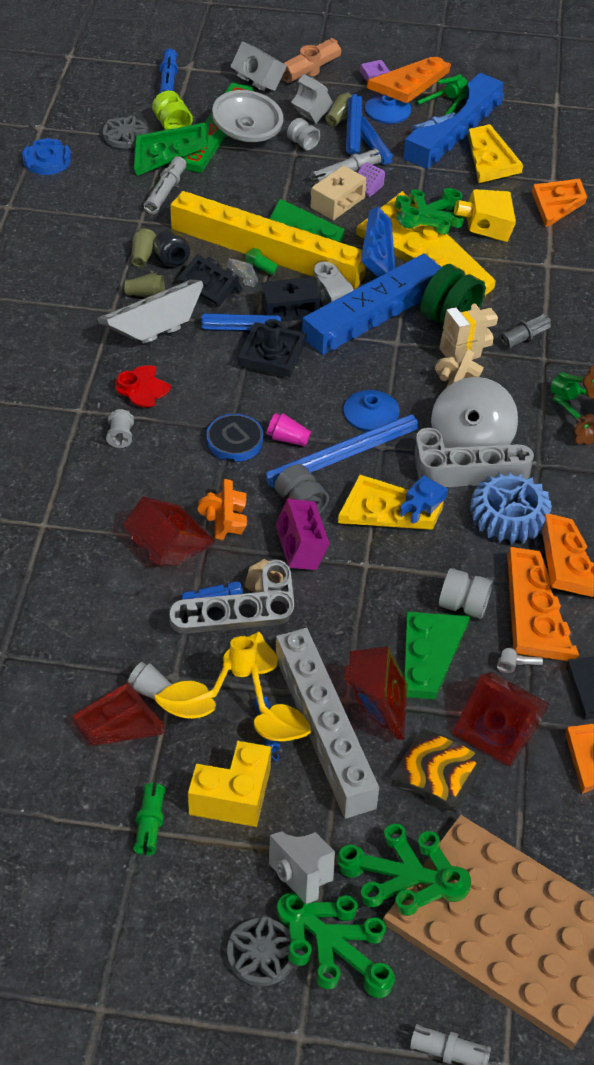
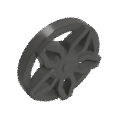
[103,115,148,148]
[227,917,296,986]

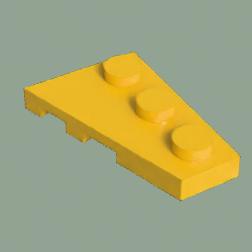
[468,124,523,183]

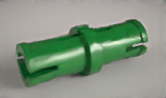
[133,783,166,856]

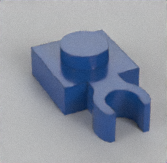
[400,475,448,524]

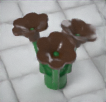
[550,364,594,445]

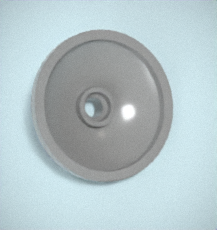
[212,90,283,142]
[431,377,518,448]

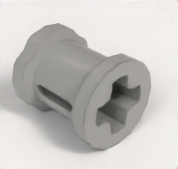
[106,409,134,448]

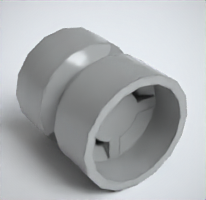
[439,568,493,619]

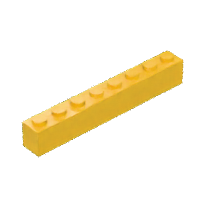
[170,191,366,290]

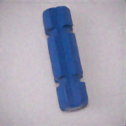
[181,581,243,600]

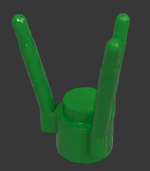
[417,74,468,115]

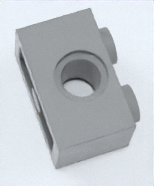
[230,41,287,91]

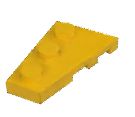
[338,475,444,530]

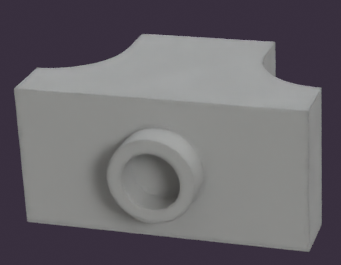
[291,74,334,124]
[269,831,335,904]

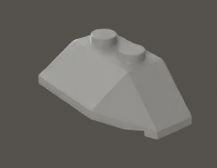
[97,279,203,343]

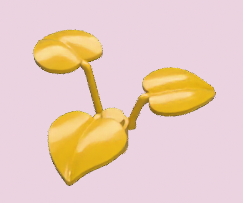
[154,632,311,741]

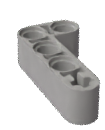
[414,428,534,487]
[169,560,294,634]

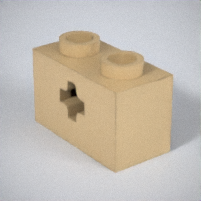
[310,165,366,221]

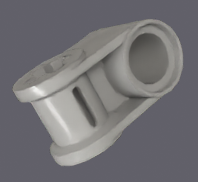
[314,261,354,306]

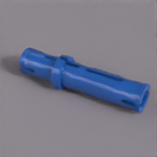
[159,49,178,94]

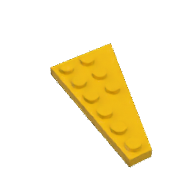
[356,191,496,296]

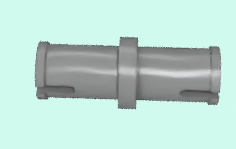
[410,1024,491,1065]

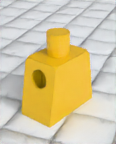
[454,189,516,242]

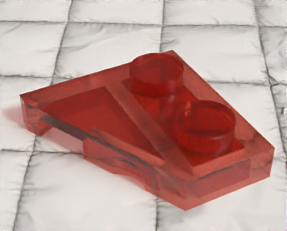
[72,683,165,746]

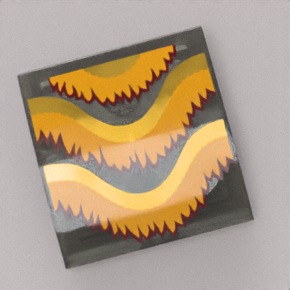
[390,729,486,812]

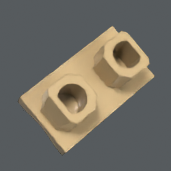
[435,349,484,388]

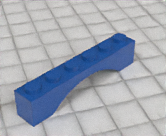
[403,73,504,170]

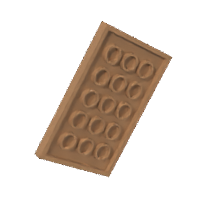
[383,815,594,1050]

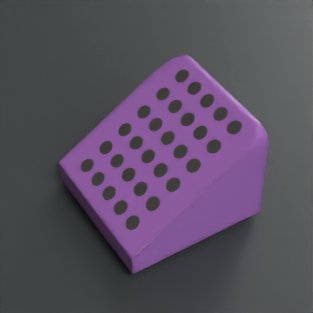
[358,162,385,197]

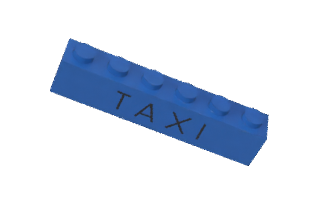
[302,253,441,355]

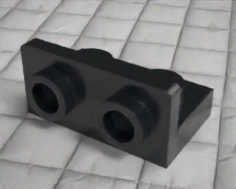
[178,254,243,307]

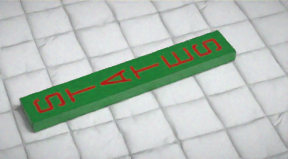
[182,83,253,173]

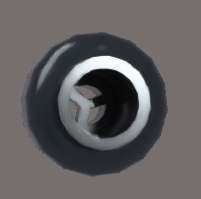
[153,229,191,267]

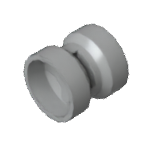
[287,118,320,150]

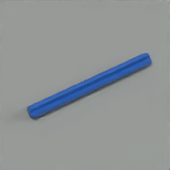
[265,414,418,488]

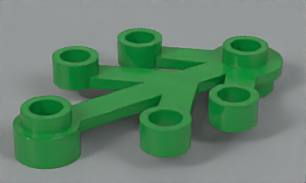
[394,188,465,234]
[337,824,472,916]
[277,893,395,998]

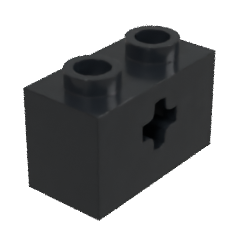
[261,276,320,322]

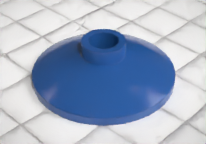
[365,94,411,124]
[343,390,400,432]

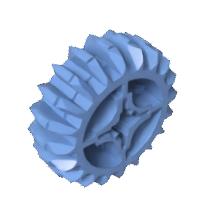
[470,472,552,545]

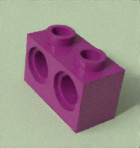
[275,498,330,570]

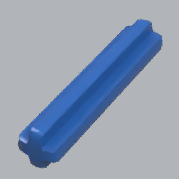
[346,94,362,155]
[361,116,393,165]
[201,313,281,331]

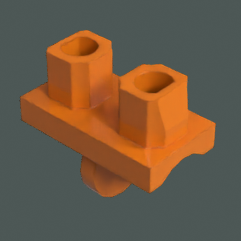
[198,479,247,540]

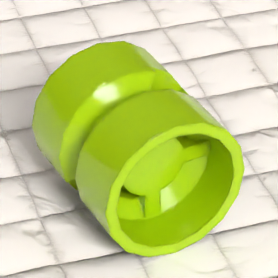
[152,90,193,130]

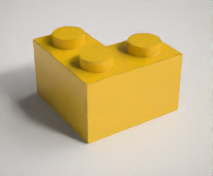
[188,741,271,827]

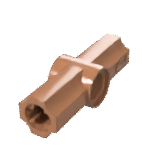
[282,38,341,84]

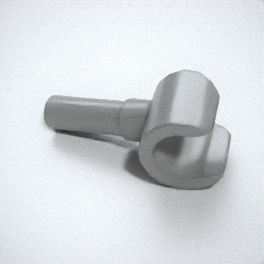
[497,648,543,673]

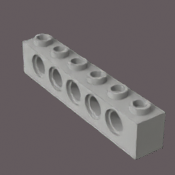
[276,628,379,819]

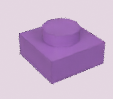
[360,60,390,82]

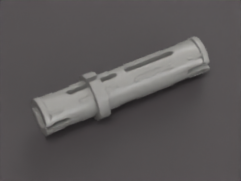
[311,148,381,185]
[143,156,187,214]

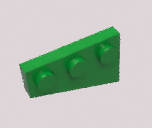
[134,122,208,176]
[270,199,345,243]
[403,612,470,699]

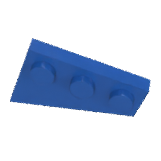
[361,207,396,278]

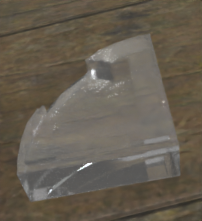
[225,258,258,287]

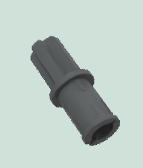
[500,314,551,350]

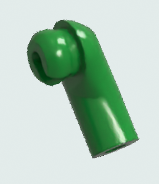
[245,248,279,276]

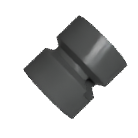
[274,464,329,514]

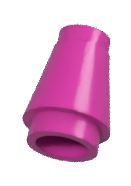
[267,413,311,447]

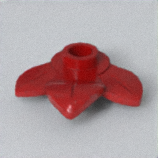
[115,365,171,407]

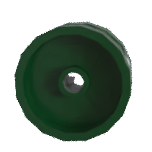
[421,263,486,326]

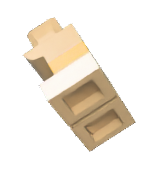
[440,303,498,363]

